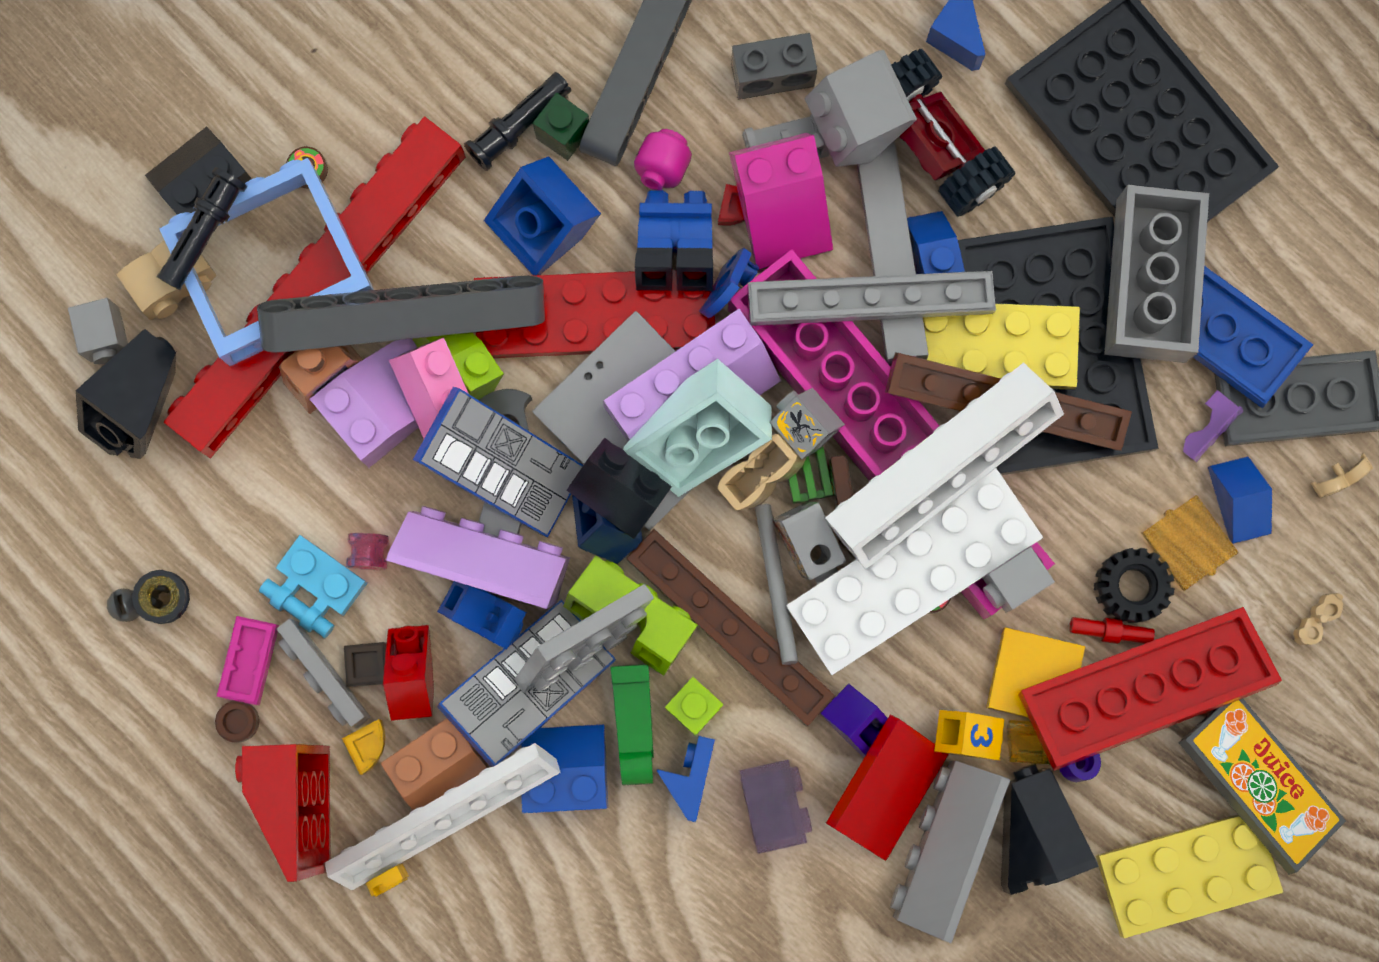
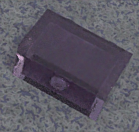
[738,760,812,854]

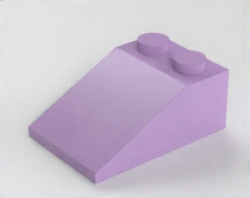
[310,339,419,468]

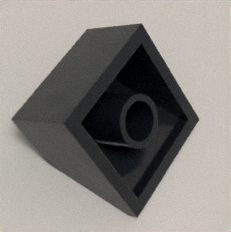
[145,126,251,215]
[566,438,672,539]

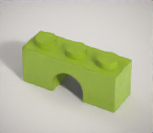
[563,556,698,676]

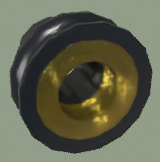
[132,570,190,624]

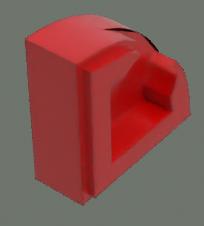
[718,184,745,226]

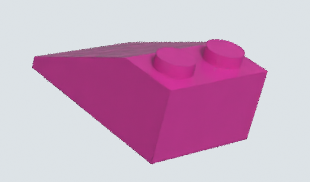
[729,133,833,269]

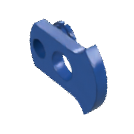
[699,248,759,318]

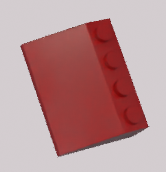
[235,744,331,882]

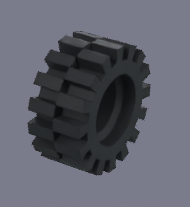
[1094,548,1175,623]

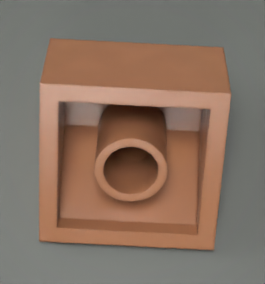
[380,718,489,810]

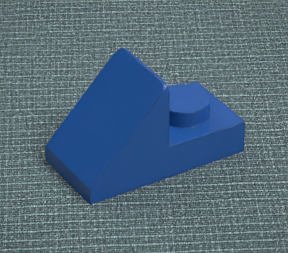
[657,736,715,822]

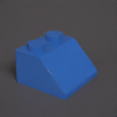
[484,156,601,275]
[521,724,609,813]

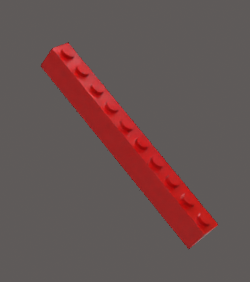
[164,116,466,459]

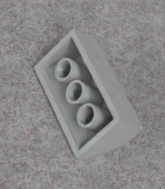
[890,761,1010,943]

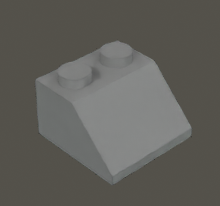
[804,50,917,167]

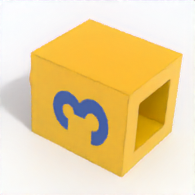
[934,710,1004,760]

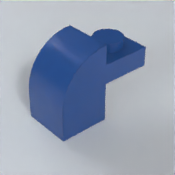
[437,581,527,650]

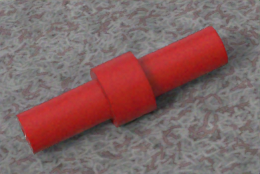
[1069,617,1155,644]

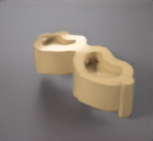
[1311,453,1373,498]
[1293,593,1343,645]

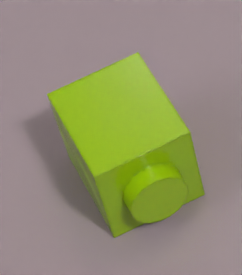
[665,677,724,736]

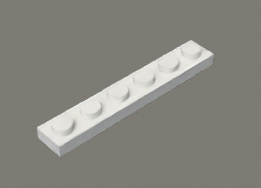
[325,743,561,890]

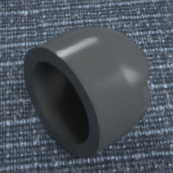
[107,588,140,622]

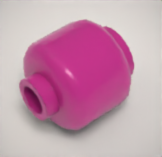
[634,129,692,190]

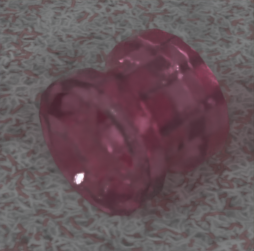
[346,533,389,570]

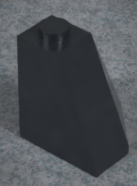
[75,329,176,459]
[1001,763,1099,895]

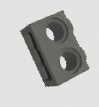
[731,33,817,100]

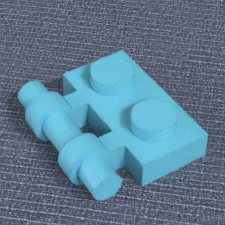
[259,535,368,638]

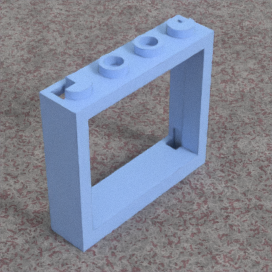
[159,158,374,366]

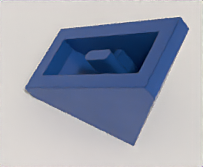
[926,0,986,71]
[1208,457,1272,544]

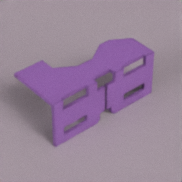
[1183,390,1243,463]

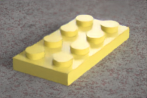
[923,304,1080,390]
[1096,815,1283,938]

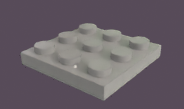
[515,584,654,693]

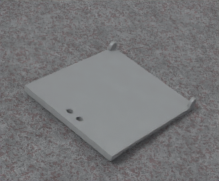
[532,311,693,531]

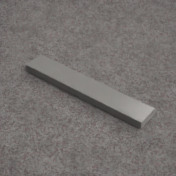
[857,141,929,364]
[747,271,996,326]

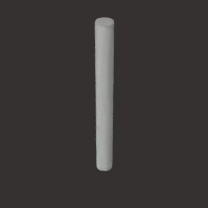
[755,504,798,665]

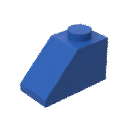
[907,211,965,274]

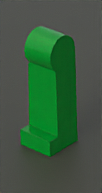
[610,665,654,786]

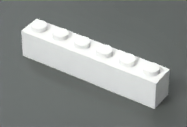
[825,363,1064,569]

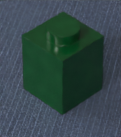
[533,92,589,161]

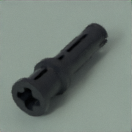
[464,72,571,171]
[157,167,248,290]

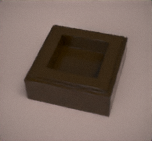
[344,642,387,687]

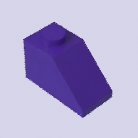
[820,683,888,758]

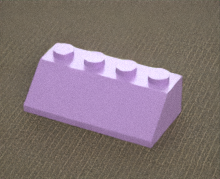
[603,309,781,441]
[386,506,570,609]

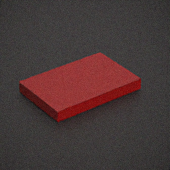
[826,714,949,861]

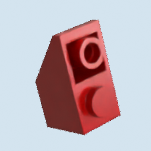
[383,625,434,721]

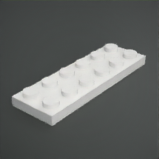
[786,468,1043,675]

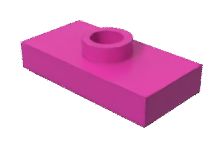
[216,616,279,706]

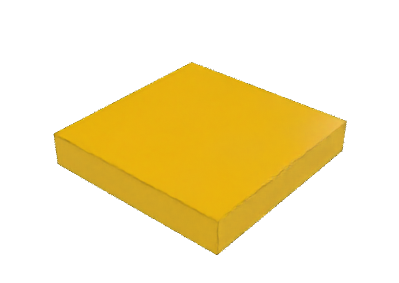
[986,627,1085,718]

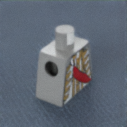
[773,501,846,585]

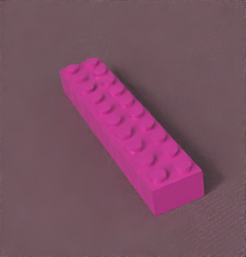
[728,249,1055,619]

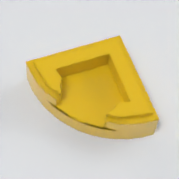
[342,719,385,775]
[365,863,409,897]

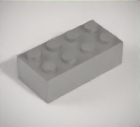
[1104,185,1209,363]

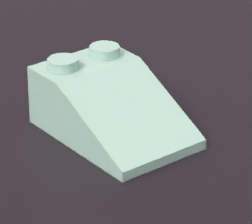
[623,359,772,497]

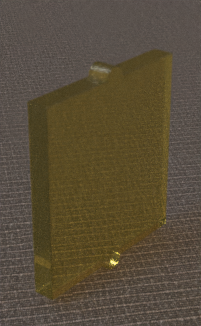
[1142,495,1239,591]

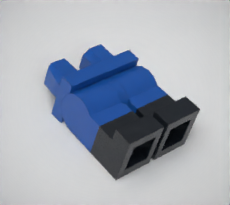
[635,190,713,291]

